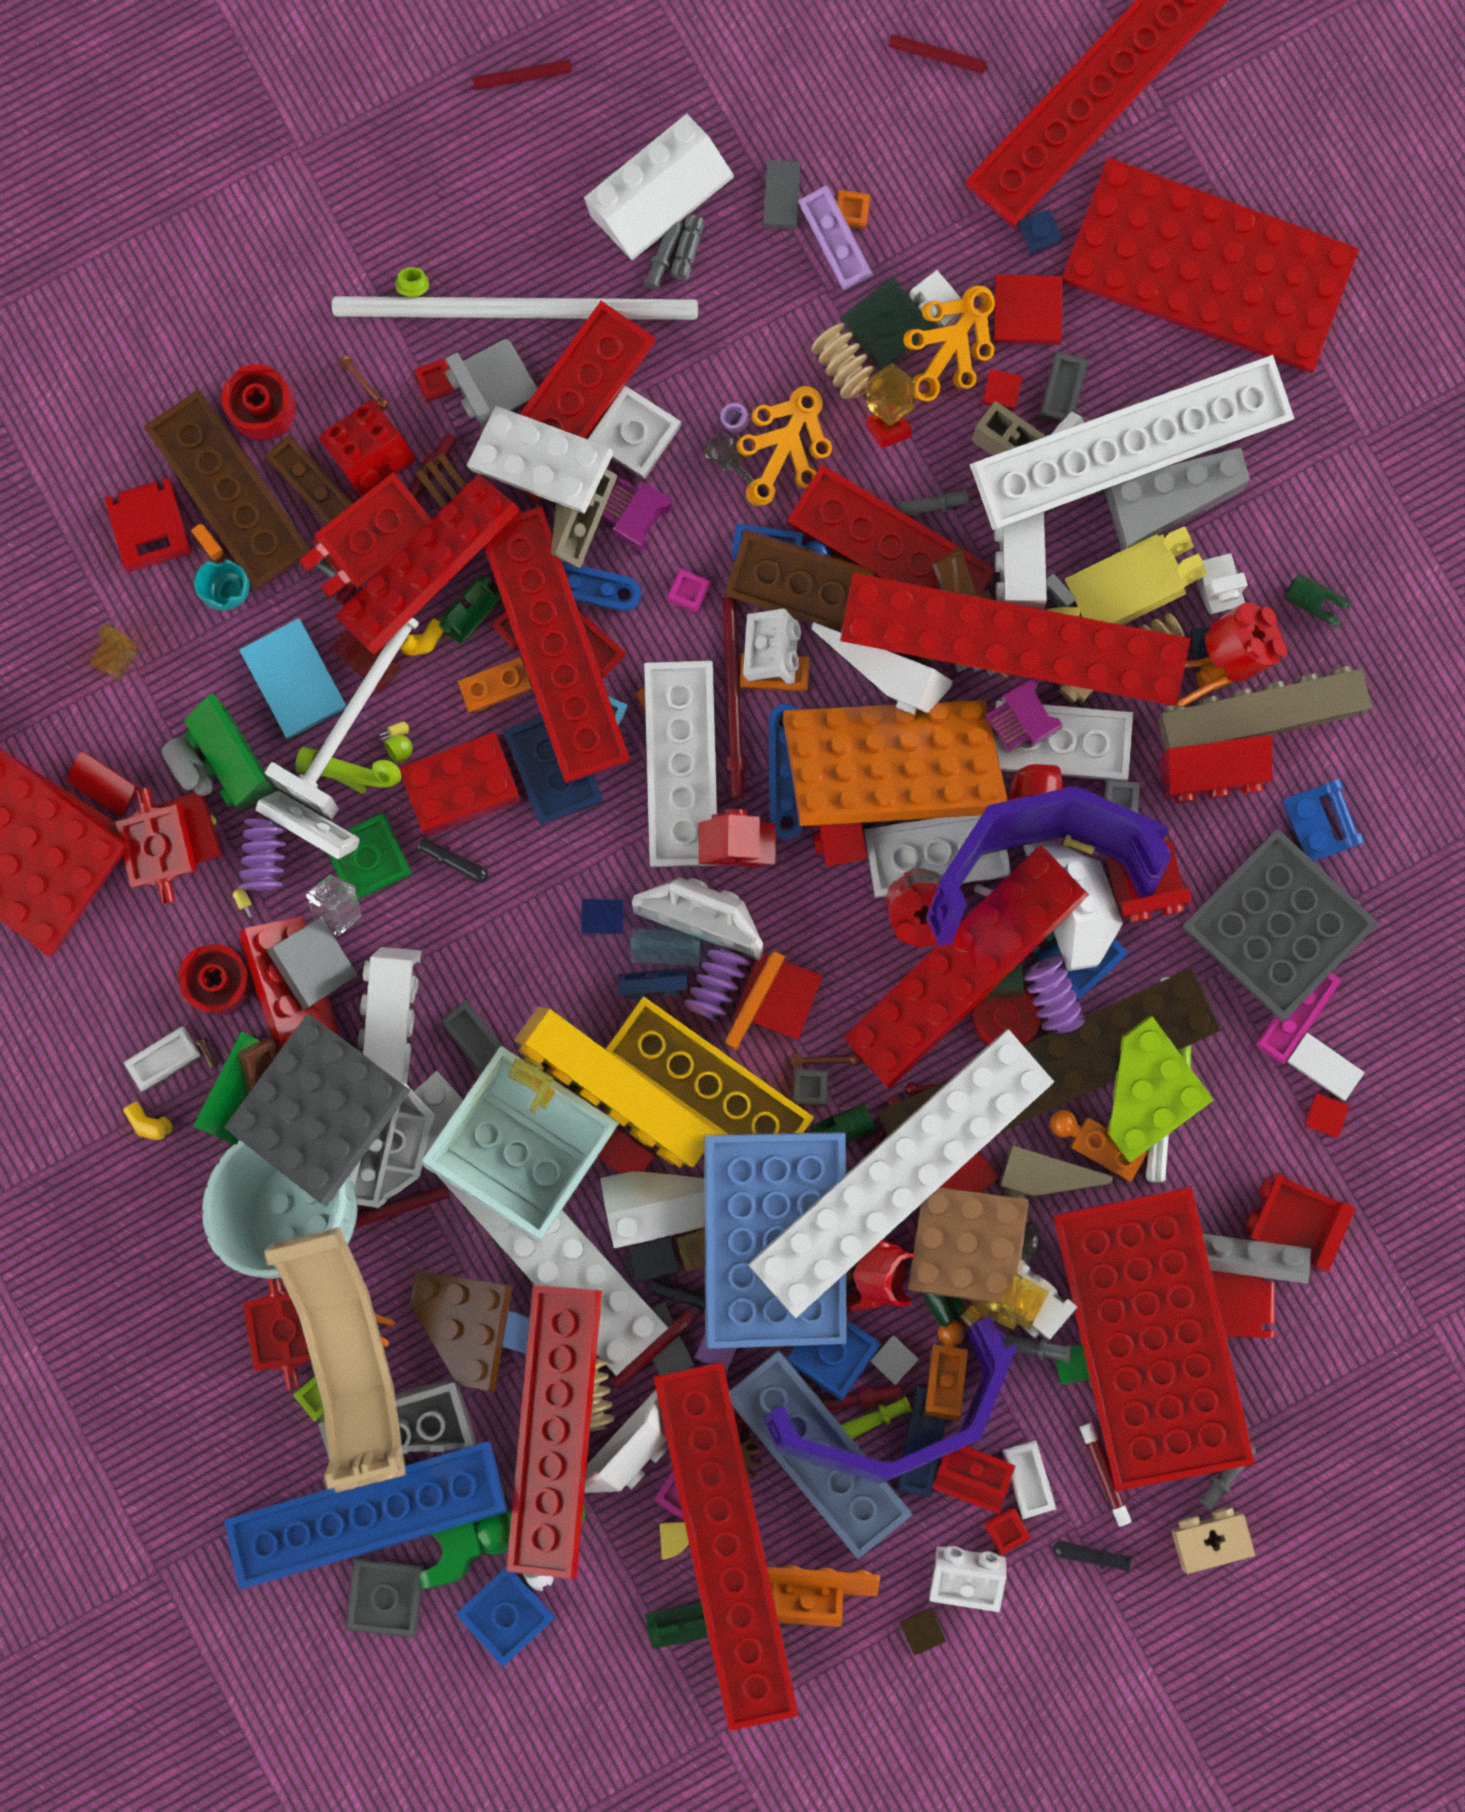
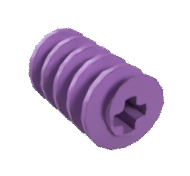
[239,819,288,892]
[684,948,751,1025]
[1023,955,1085,1033]

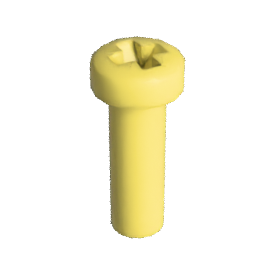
[1063,835,1095,855]

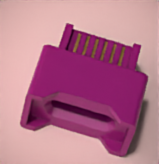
[601,477,673,553]
[985,678,1063,753]

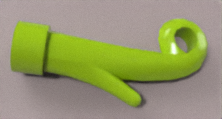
[295,746,401,794]

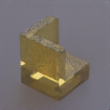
[867,363,915,426]
[90,623,140,681]
[676,1230,705,1272]

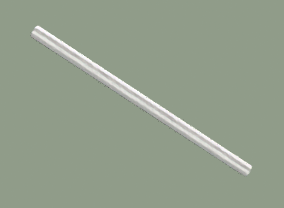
[332,296,698,320]

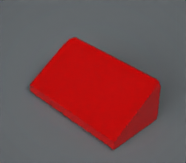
[66,750,140,818]

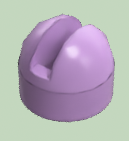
[720,403,749,433]

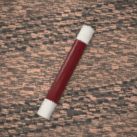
[1079,1422,1132,1527]

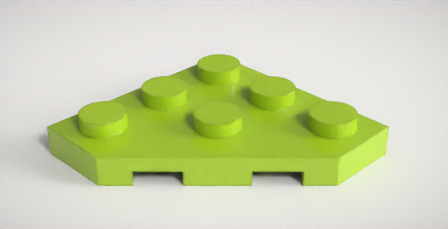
[1108,1016,1214,1163]

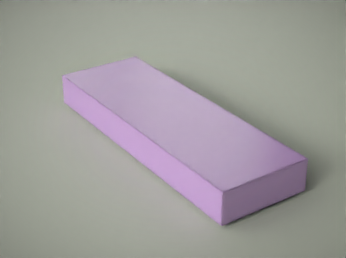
[798,185,874,291]

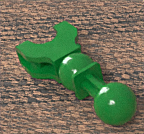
[418,1502,586,1589]

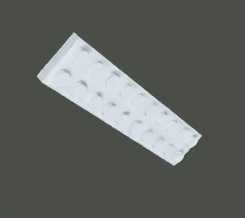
[970,355,1294,530]
[747,1030,1054,1318]
[414,1071,668,1376]

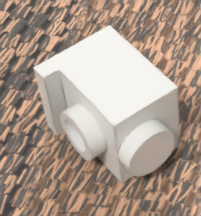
[909,270,961,327]

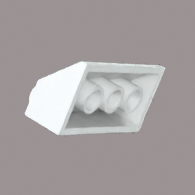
[584,114,734,260]

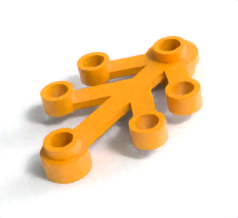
[904,286,995,401]
[737,386,832,507]

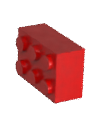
[399,732,522,837]

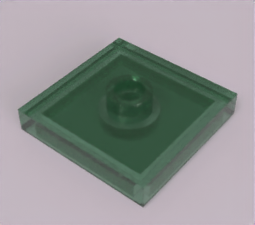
[840,276,934,371]

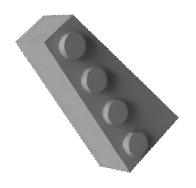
[1105,448,1250,551]
[318,1377,476,1457]

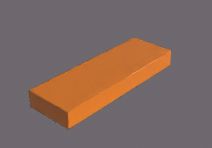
[725,951,785,1051]

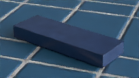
[896,1385,946,1497]

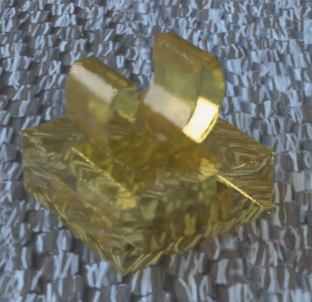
[960,1299,1000,1327]

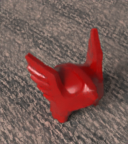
[846,1240,915,1312]

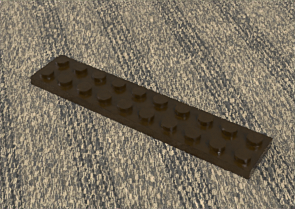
[877,968,1222,1136]

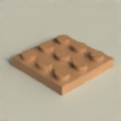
[908,1188,1029,1306]

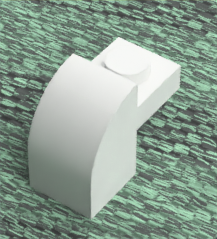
[1197,553,1248,614]

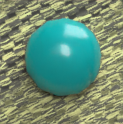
[193,559,250,611]

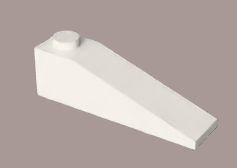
[811,623,953,715]
[600,1171,705,1248]

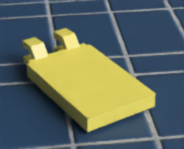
[1065,526,1208,625]

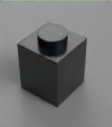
[625,1237,679,1281]

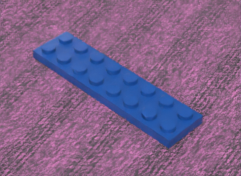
[224,1442,507,1590]

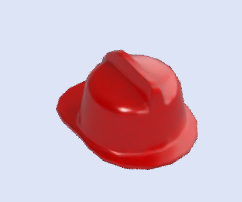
[1007,764,1063,801]

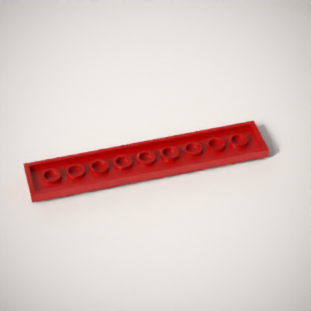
[965,0,1229,228]
[839,573,1191,706]
[654,1361,799,1731]

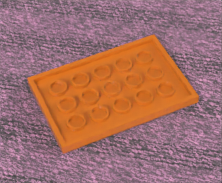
[783,700,1008,826]

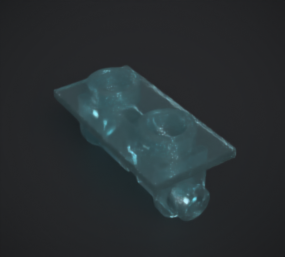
[630,928,700,966]

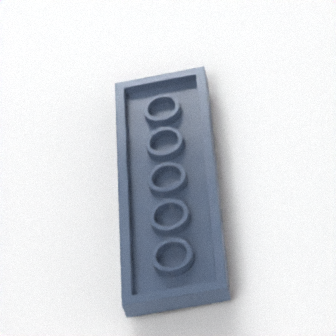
[729,1349,912,1559]

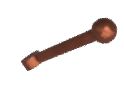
[338,355,389,411]
[790,1052,862,1067]

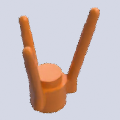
[1177,656,1232,707]

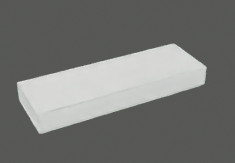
[255,791,360,859]

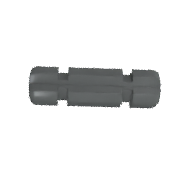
[671,214,704,281]

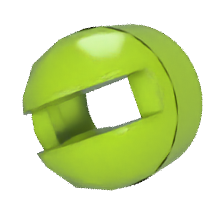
[384,735,413,765]

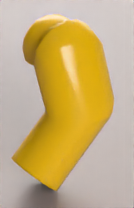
[400,618,444,656]
[123,1101,173,1140]

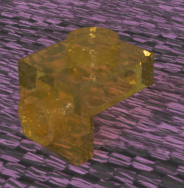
[508,1058,555,1114]
[987,1274,1049,1330]

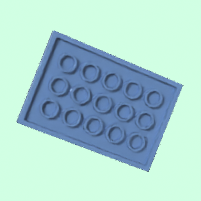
[704,1132,847,1349]

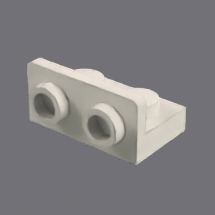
[743,608,801,684]
[930,1546,1006,1612]

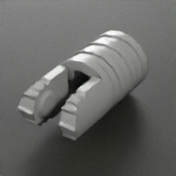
[162,737,213,796]

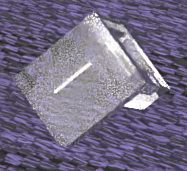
[306,874,362,936]

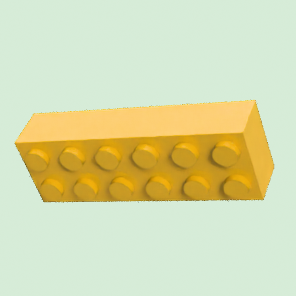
[605,996,814,1135]
[514,1007,718,1168]

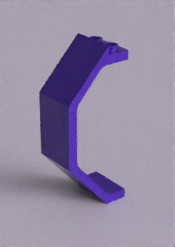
[926,786,1171,946]
[763,1316,1018,1484]

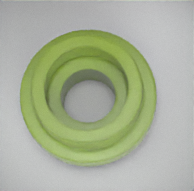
[395,267,429,297]

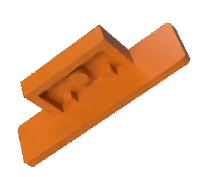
[767,1565,880,1627]

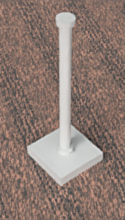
[264,618,419,820]

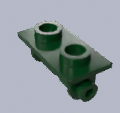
[438,575,502,645]
[645,1602,709,1649]

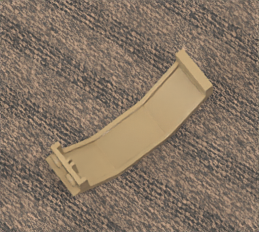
[264,1227,406,1493]

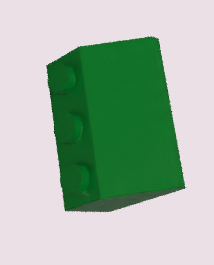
[184,693,276,812]
[194,1031,261,1145]

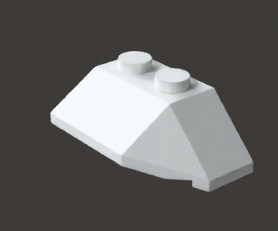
[1023,840,1123,971]
[632,877,763,961]
[349,1083,434,1208]
[584,1390,669,1493]

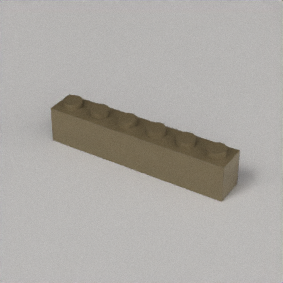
[1157,666,1372,752]

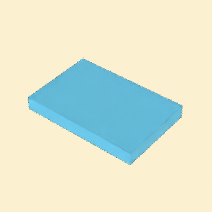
[239,618,347,740]

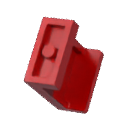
[1244,1173,1356,1272]

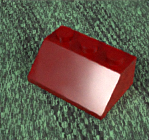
[1159,734,1273,804]

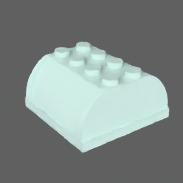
[421,1046,619,1242]

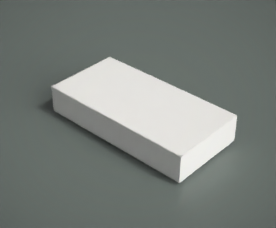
[123,1026,202,1092]
[1287,1033,1365,1101]
[1002,1440,1056,1519]

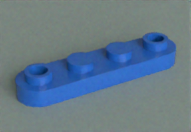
[561,561,641,612]
[769,703,804,840]

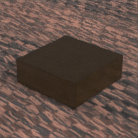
[899,1607,946,1656]

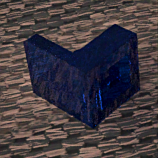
[581,899,625,937]

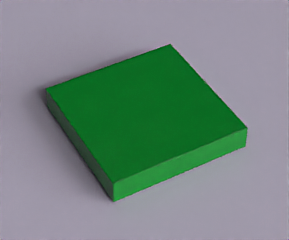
[327,812,413,904]

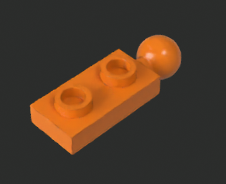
[457,657,533,714]
[1050,1110,1148,1182]
[924,1319,968,1421]

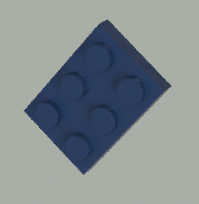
[503,716,604,827]

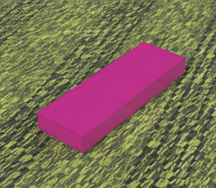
[1254,973,1342,1065]

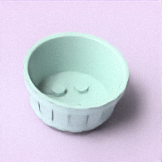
[202,1141,357,1278]

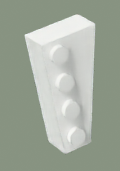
[994,511,1047,610]

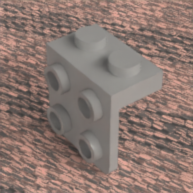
[445,339,537,428]

